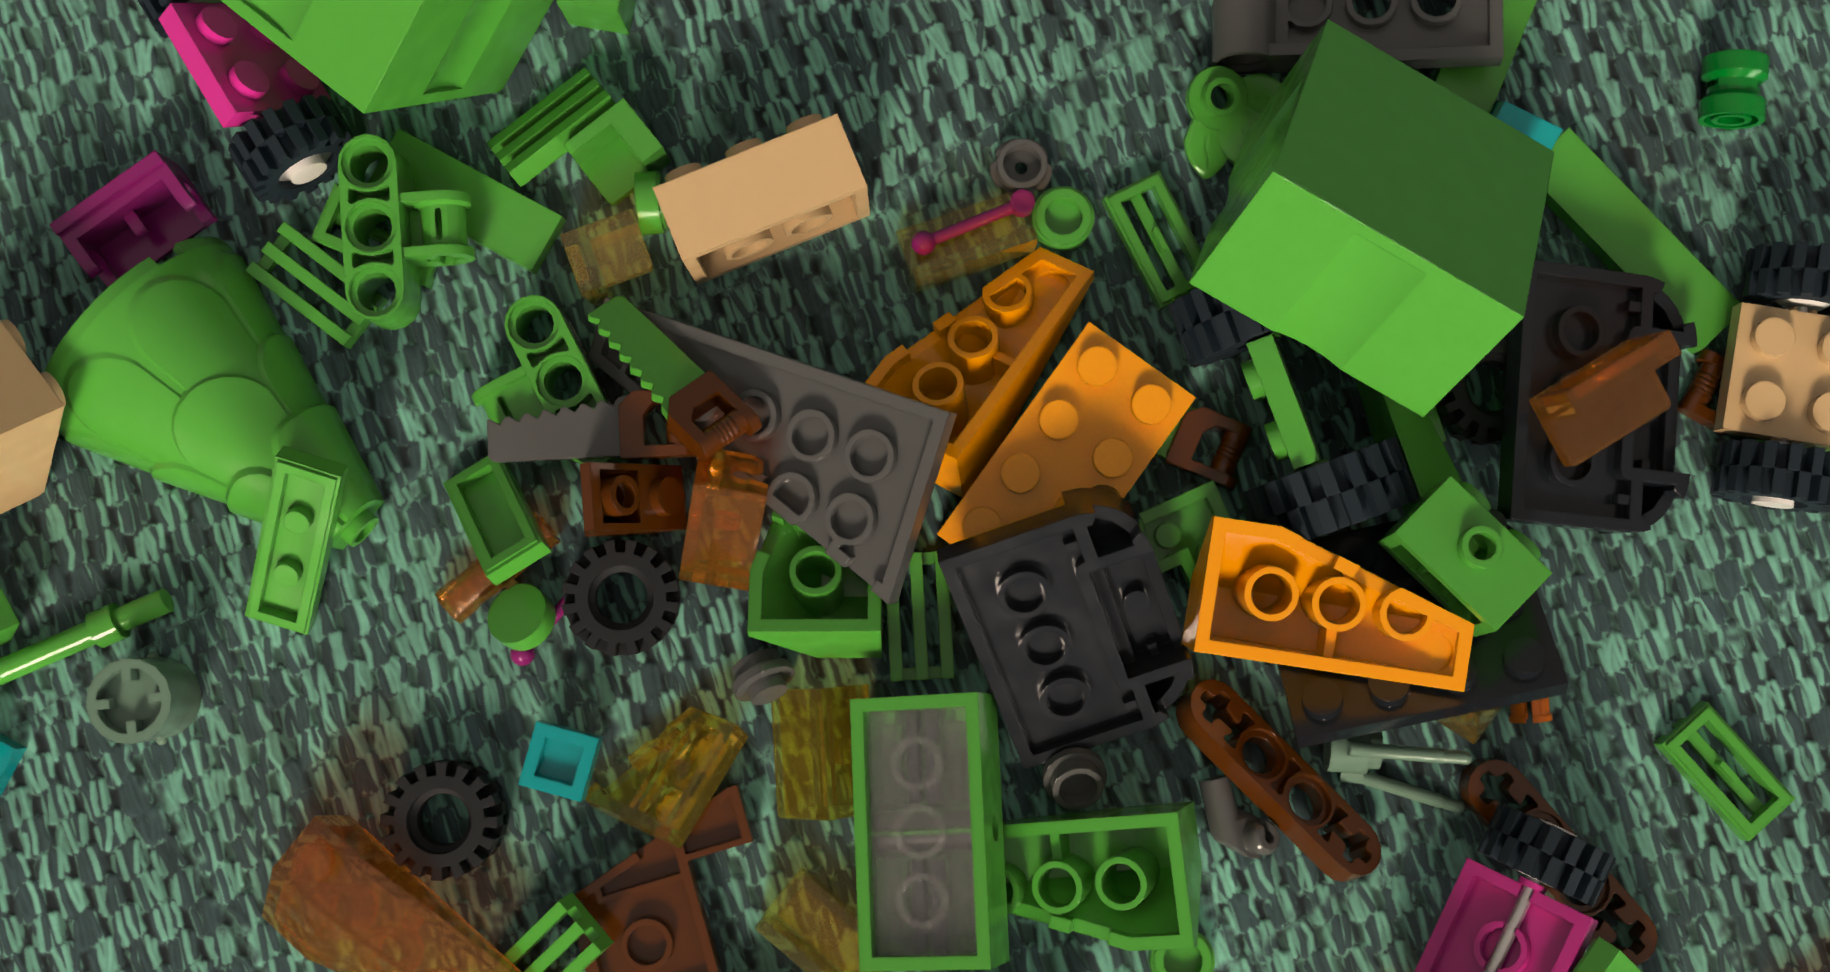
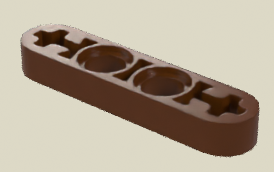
[1176,679,1381,882]
[1459,757,1658,965]

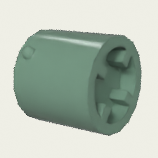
[86,651,201,745]

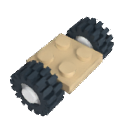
[1710,241,1830,513]

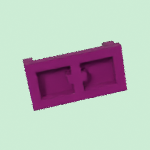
[49,150,218,287]

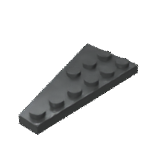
[588,298,957,604]

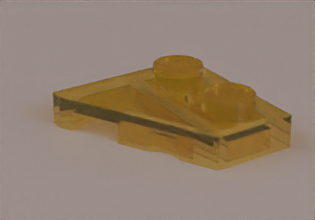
[585,706,749,849]

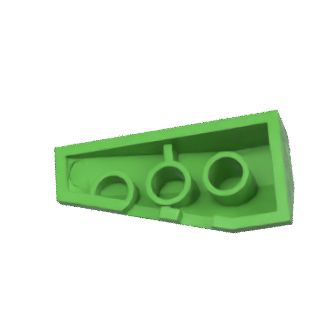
[747,510,882,658]
[1003,801,1202,951]

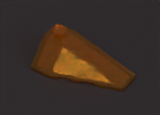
[262,815,521,972]

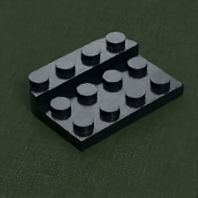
[1497,260,1697,534]
[936,485,1194,770]
[1277,508,1569,748]

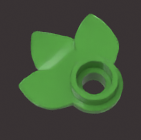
[1183,66,1281,179]

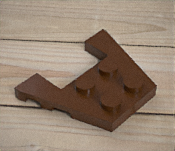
[571,783,793,972]

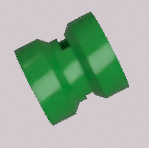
[1697,49,1770,130]

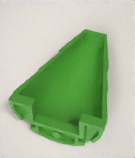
[45,236,385,550]

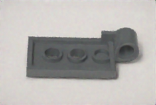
[1212,0,1504,74]

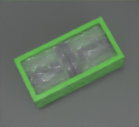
[850,692,1010,972]

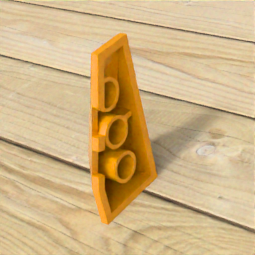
[865,247,1094,498]
[1181,516,1475,692]

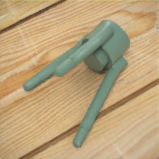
[1323,732,1473,813]

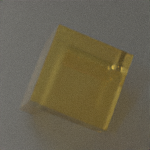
[560,209,654,305]

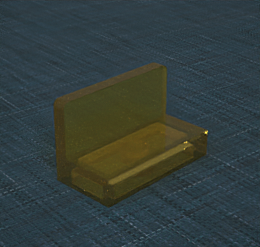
[896,191,1038,294]
[771,684,871,821]
[755,866,884,972]

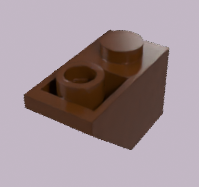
[580,462,687,537]

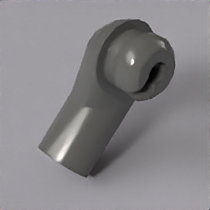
[1198,775,1280,858]

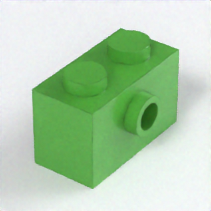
[1377,476,1552,637]

